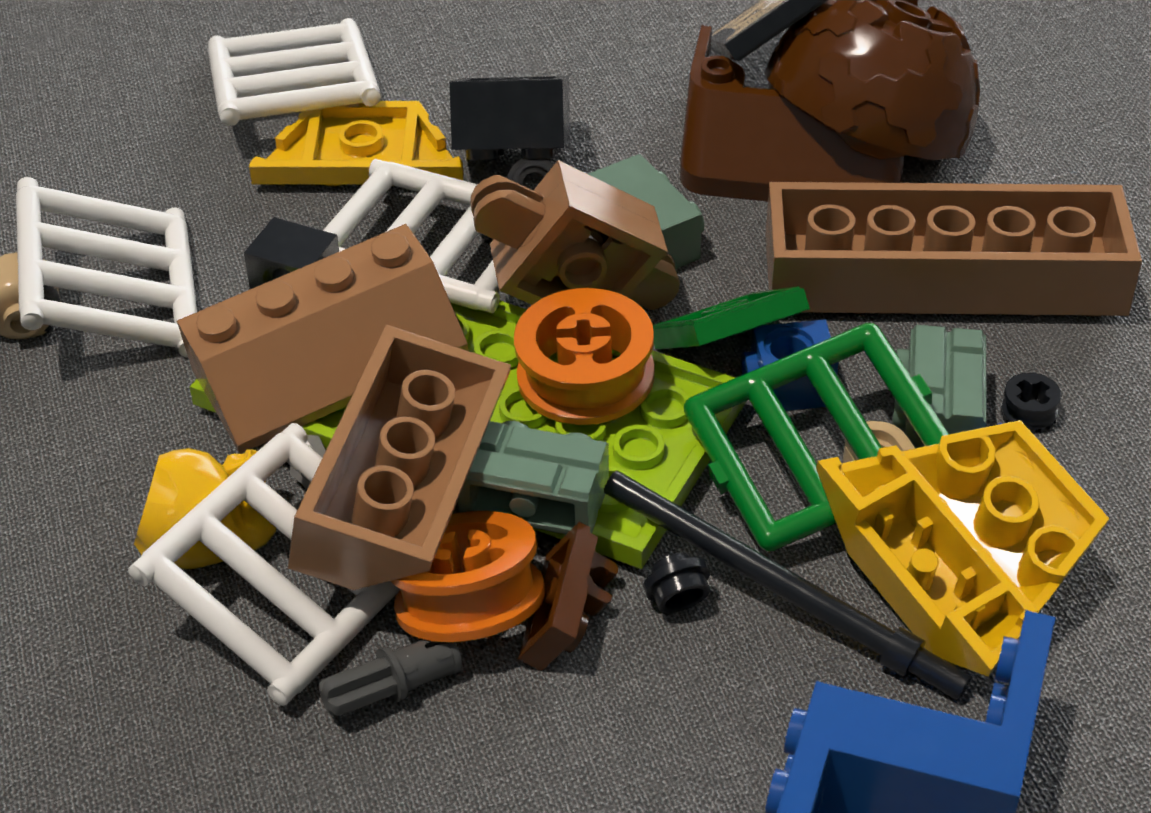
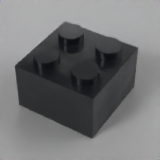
[449,76,570,160]

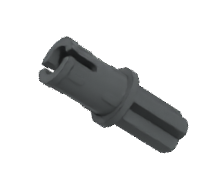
[319,639,462,716]

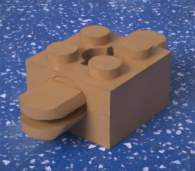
[470,160,680,310]

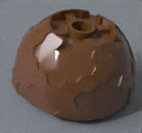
[764,0,980,160]

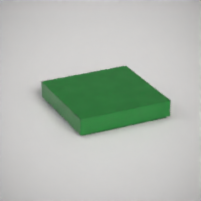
[653,286,810,349]

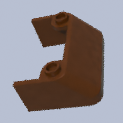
[680,25,905,202]

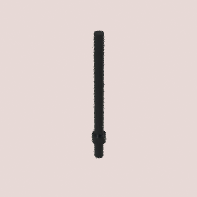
[604,470,972,701]

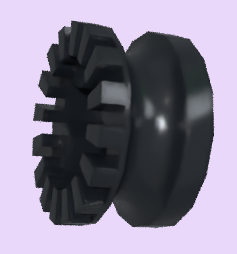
[1000,373,1062,434]

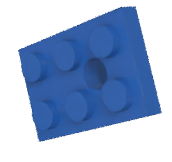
[765,610,1055,813]

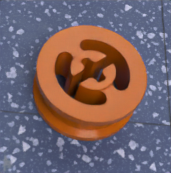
[514,288,655,425]
[391,511,545,642]

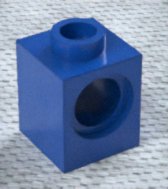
[741,319,839,411]

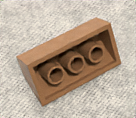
[177,224,469,454]
[288,325,511,590]

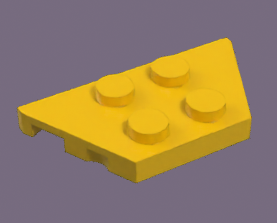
[249,101,464,186]

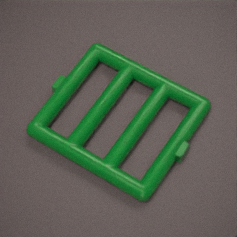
[683,323,949,552]

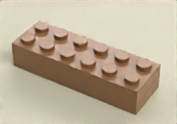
[766,182,1142,316]

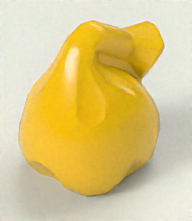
[134,448,277,569]

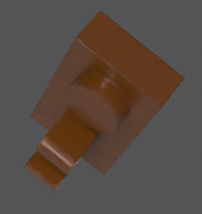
[518,521,618,671]

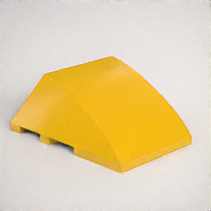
[816,420,1110,677]

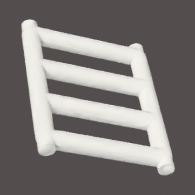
[208,18,381,126]
[323,159,500,313]
[16,177,197,358]
[128,423,400,706]

